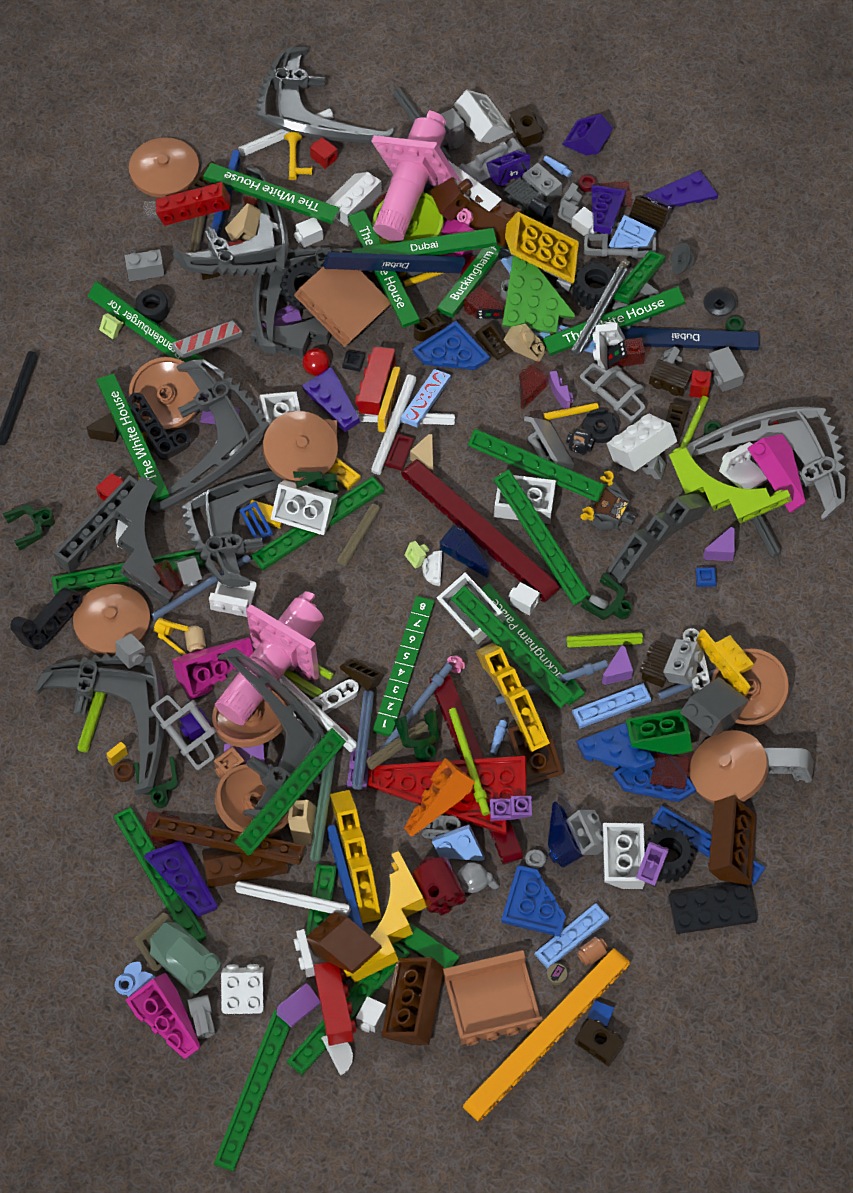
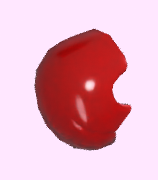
[302,348,330,376]

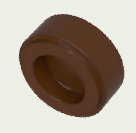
[114,762,134,782]

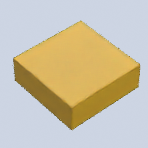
[106,742,128,766]

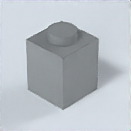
[175,556,202,586]
[115,633,145,668]

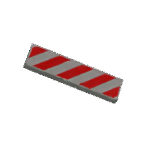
[172,320,243,359]

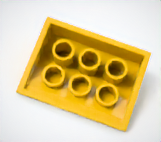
[505,212,579,284]

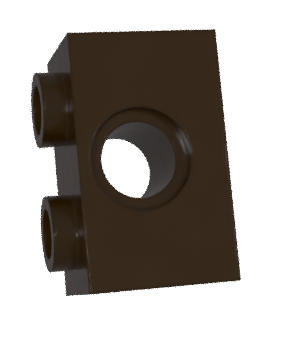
[509,106,544,147]
[575,1018,624,1067]

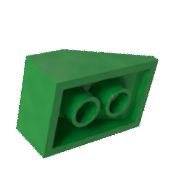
[626,709,693,755]

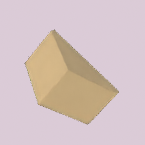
[410,434,433,473]

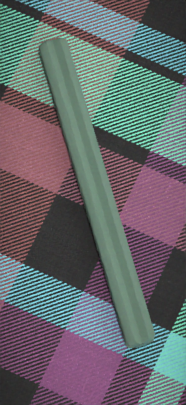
[310,754,336,862]

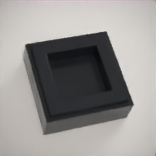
[342,351,364,372]

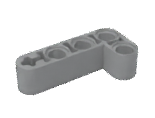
[764,748,814,783]

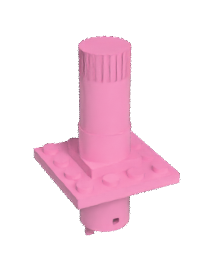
[371,111,461,242]
[215,591,324,726]

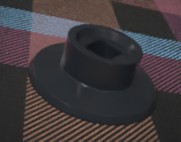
[703,289,736,317]

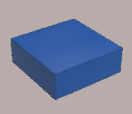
[695,567,716,587]
[587,1000,614,1028]

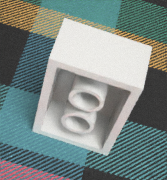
[606,414,677,471]
[494,473,556,524]
[437,573,506,644]

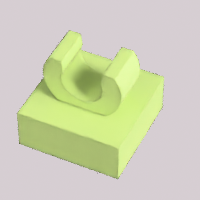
[99,313,123,339]
[405,541,429,569]

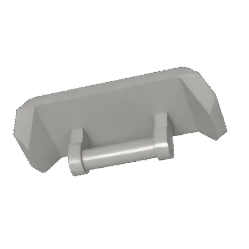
[459,138,526,184]
[524,416,574,470]

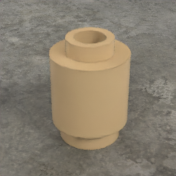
[184,625,206,653]

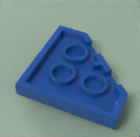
[413,321,490,370]
[577,723,655,773]
[613,751,696,802]
[501,865,566,937]

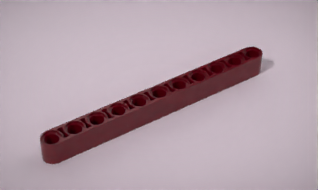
[401,460,559,603]
[429,673,523,865]

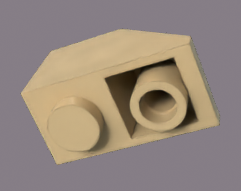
[225,203,261,242]
[503,324,547,362]
[288,800,317,846]

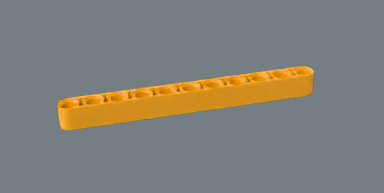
[463,948,630,1122]

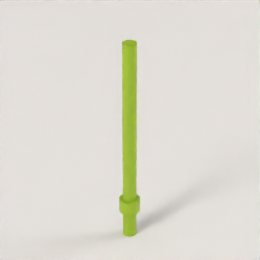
[449,708,490,816]

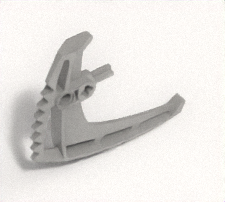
[687,407,845,520]

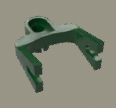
[293,471,339,494]
[2,505,55,550]
[580,573,632,620]
[394,711,439,762]
[134,756,179,808]

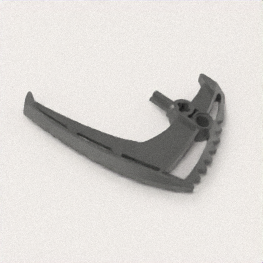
[256,46,394,143]
[173,167,289,276]
[253,246,372,354]
[147,359,270,513]
[182,471,284,587]
[218,648,325,819]
[35,654,165,795]

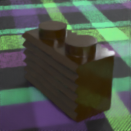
[629,195,672,230]
[649,359,692,397]
[640,640,673,688]

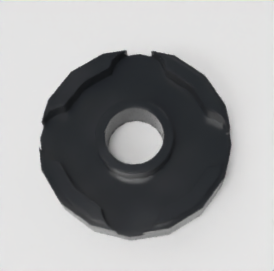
[582,409,619,443]

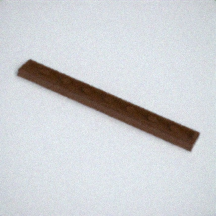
[149,816,307,865]

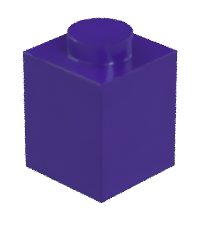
[179,708,210,742]

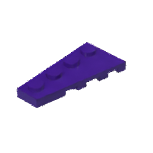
[644,170,718,207]
[591,185,626,234]
[302,367,360,432]
[144,841,218,917]

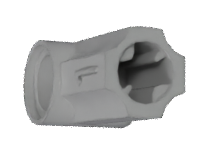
[188,995,215,1039]

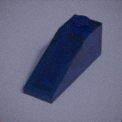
[440,525,489,578]
[548,801,583,868]

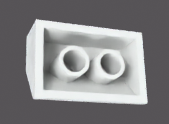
[454,89,513,143]
[325,172,382,226]
[258,392,301,436]
[271,480,338,535]
[603,823,645,889]

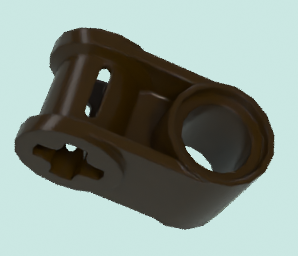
[414,310,449,342]

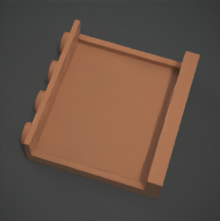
[294,251,390,347]
[443,950,543,1046]

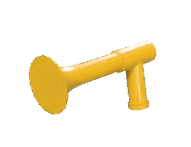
[284,132,312,180]

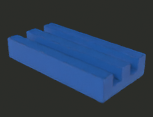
[239,501,274,540]

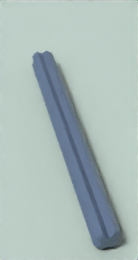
[352,690,374,790]

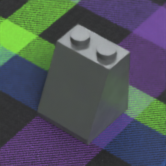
[680,677,750,736]

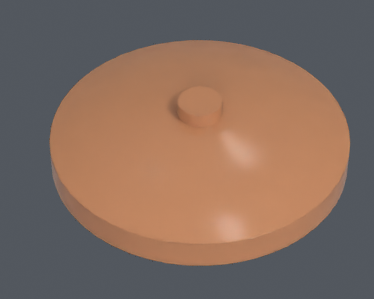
[129,138,199,198]
[128,357,200,431]
[262,411,338,482]
[73,584,151,655]
[711,648,790,726]
[212,689,287,747]
[689,730,769,804]
[215,764,289,838]

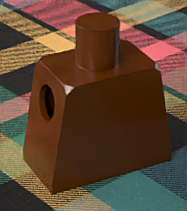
[430,177,473,222]

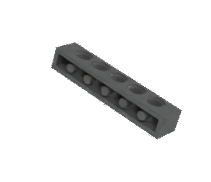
[54,475,138,573]

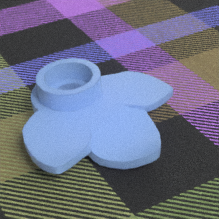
[115,962,156,997]

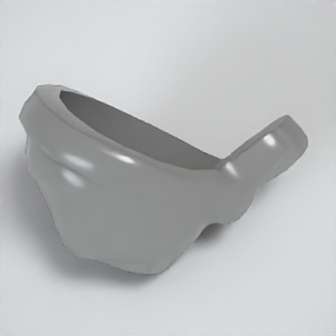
[456,863,499,893]

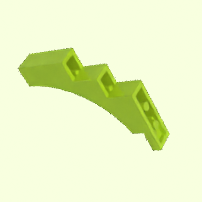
[669,447,792,524]

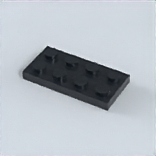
[668,884,757,934]

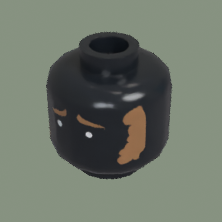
[566,428,595,455]

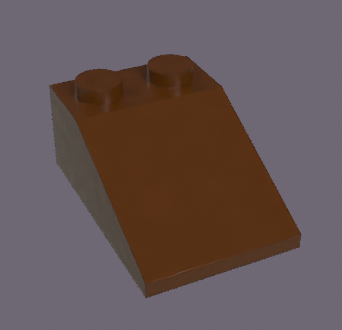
[505,717,563,785]
[306,912,382,974]

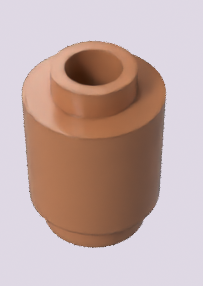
[576,937,608,966]

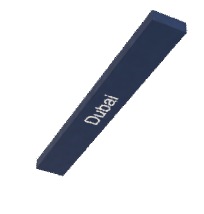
[323,252,466,273]
[613,328,759,351]

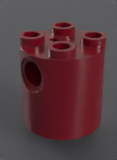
[412,856,467,916]

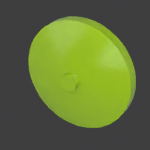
[372,192,444,245]

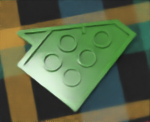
[502,256,575,334]

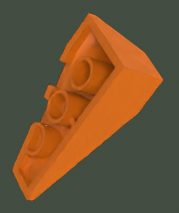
[404,758,475,837]

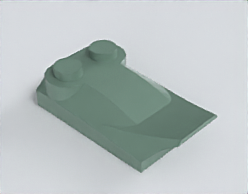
[148,921,222,995]

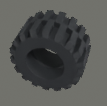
[572,261,615,310]
[280,262,321,309]
[644,827,694,883]

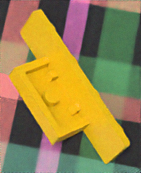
[696,629,754,697]

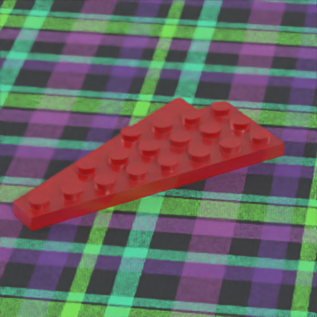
[368,756,527,835]

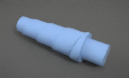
[544,156,572,178]
[490,720,507,755]

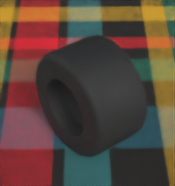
[135,289,169,324]

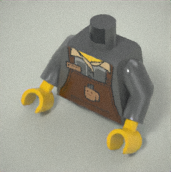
[581,471,637,531]

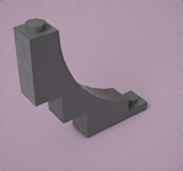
[250,317,331,358]
[114,476,173,604]
[605,493,711,586]

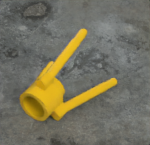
[154,618,189,655]

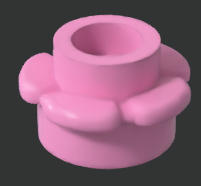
[457,208,473,225]
[447,656,465,673]

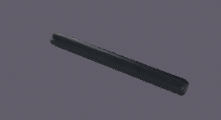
[0,351,37,445]

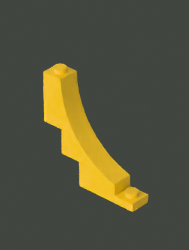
[476,643,550,752]
[330,790,381,923]
[344,851,426,983]

